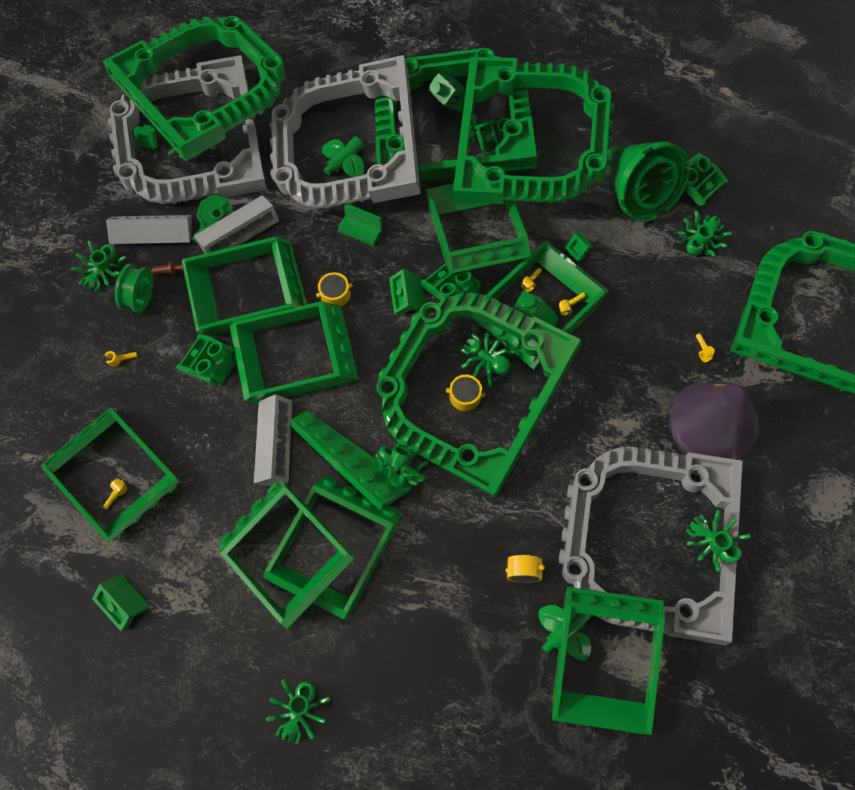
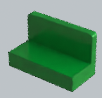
[338,204,383,246]
[389,269,425,316]
[92,575,149,631]

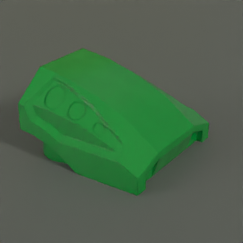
[475,118,513,156]
[684,153,728,206]
[420,263,481,301]
[176,334,236,386]

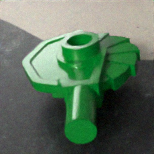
[191,195,234,244]

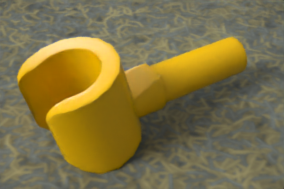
[521,268,542,293]
[559,293,586,316]
[696,333,714,363]
[105,351,137,367]
[102,479,127,510]

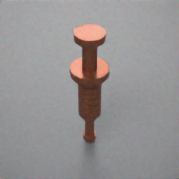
[151,262,184,275]

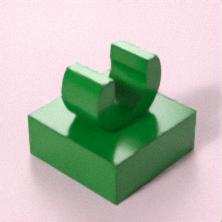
[133,125,158,149]
[565,232,593,262]

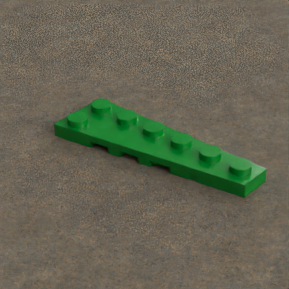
[290,411,412,511]

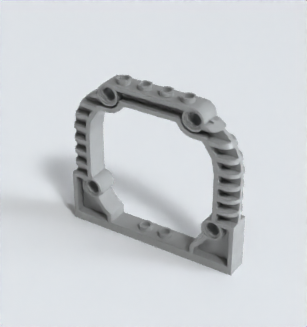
[108,55,267,205]
[269,55,421,209]
[559,447,742,646]

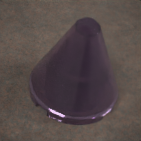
[669,380,759,460]

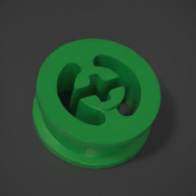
[115,264,153,313]

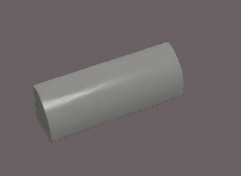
[194,196,279,254]
[106,215,192,244]
[254,394,292,486]

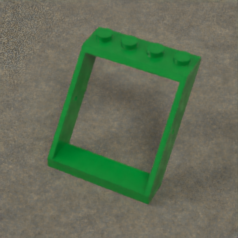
[425,180,531,274]
[182,237,307,336]
[473,241,609,370]
[230,301,359,403]
[40,408,179,543]
[263,476,403,620]
[219,480,354,629]
[552,587,665,735]

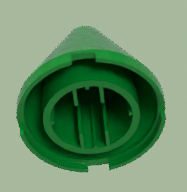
[607,142,690,222]

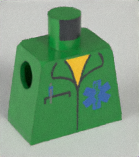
[428,73,466,113]

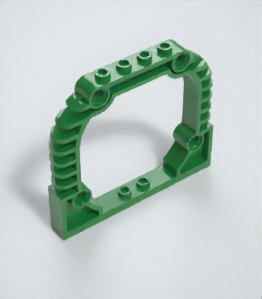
[103,16,285,161]
[375,48,537,182]
[453,57,614,204]
[731,231,855,394]
[377,293,581,498]

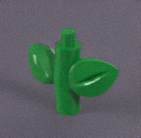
[322,136,364,178]
[539,605,591,661]

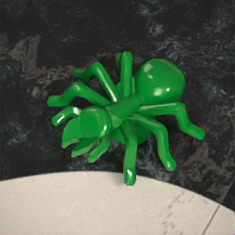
[678,210,732,257]
[72,240,126,292]
[461,333,516,387]
[375,442,428,486]
[686,510,750,572]
[266,679,330,744]

